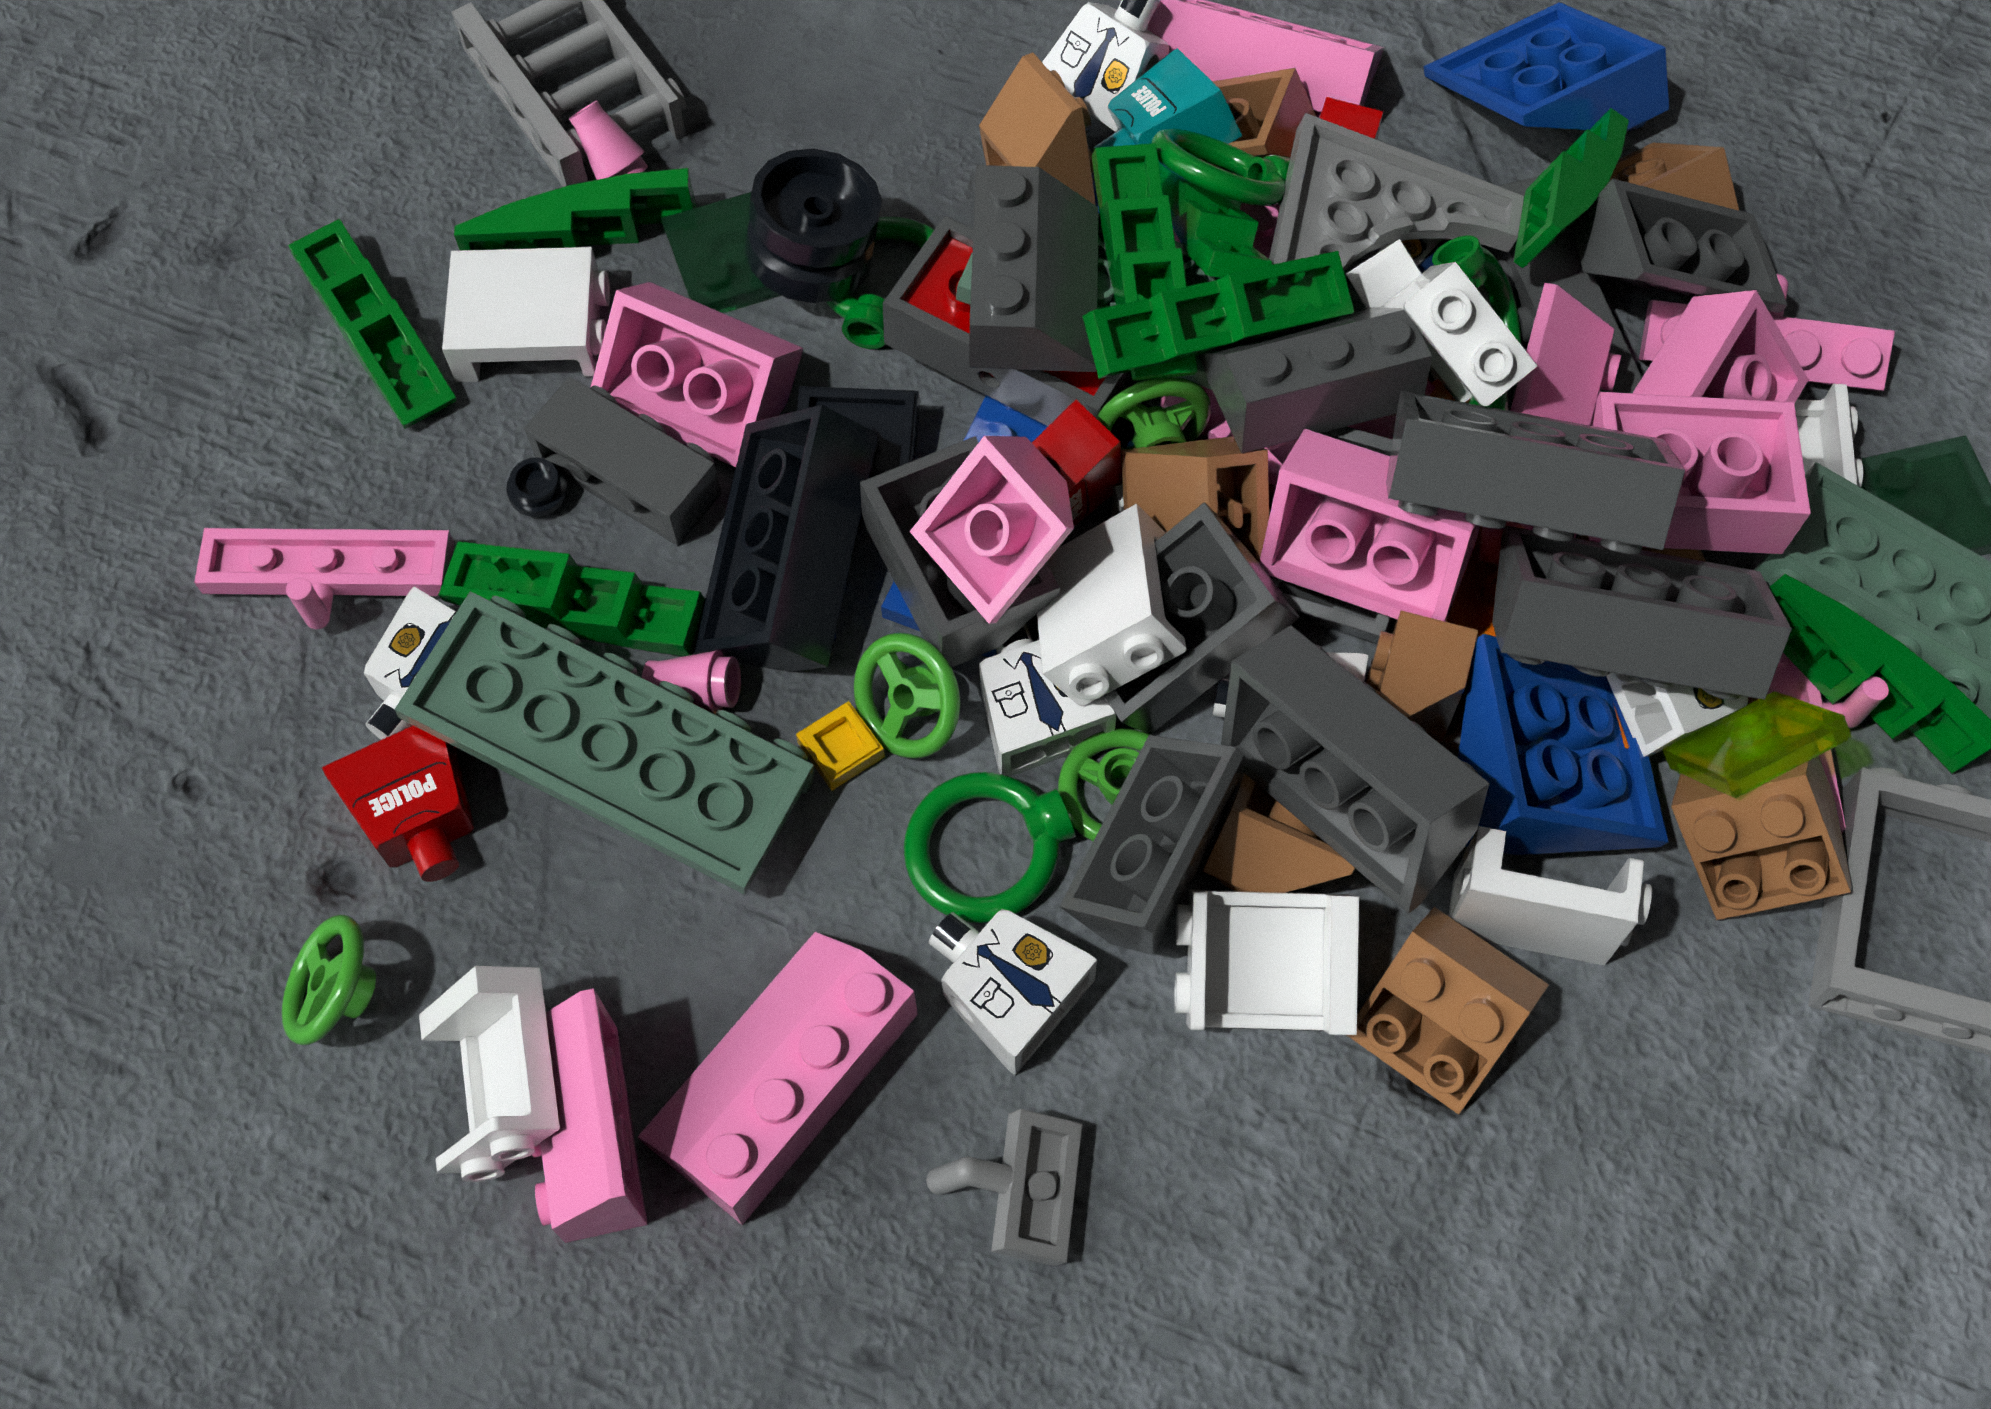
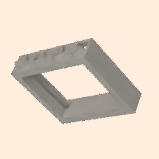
[1808,767,1991,1055]

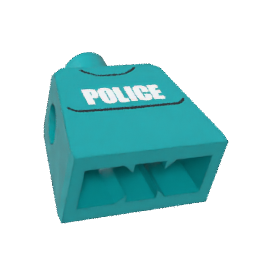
[1093,48,1242,150]

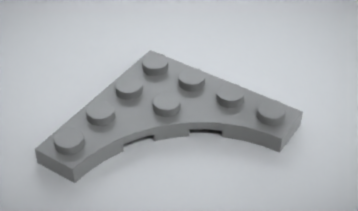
[1269,113,1524,271]

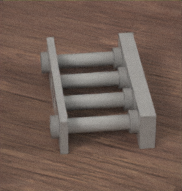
[451,0,687,187]

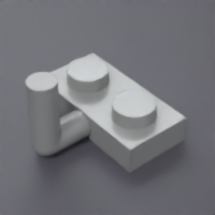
[926,1109,1082,1266]

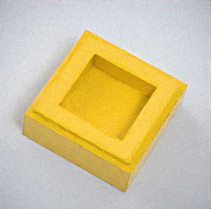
[796,701,885,790]

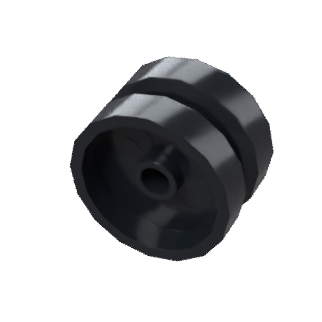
[745,148,882,303]

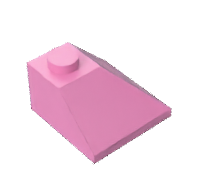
[910,436,1074,624]

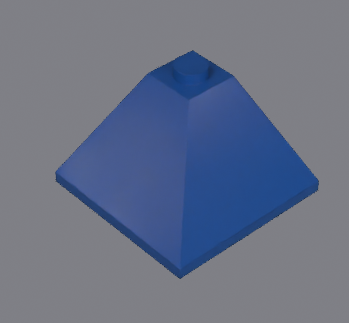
[1423,2,1669,131]
[1458,634,1668,855]

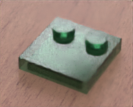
[661,192,781,313]
[1860,435,1991,556]

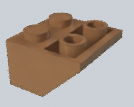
[979,52,1096,205]
[1121,436,1269,562]
[1365,610,1478,743]
[1671,739,1852,920]
[1347,907,1549,1115]

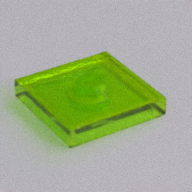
[1663,691,1852,798]

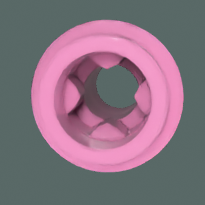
[569,100,648,180]
[642,650,741,713]

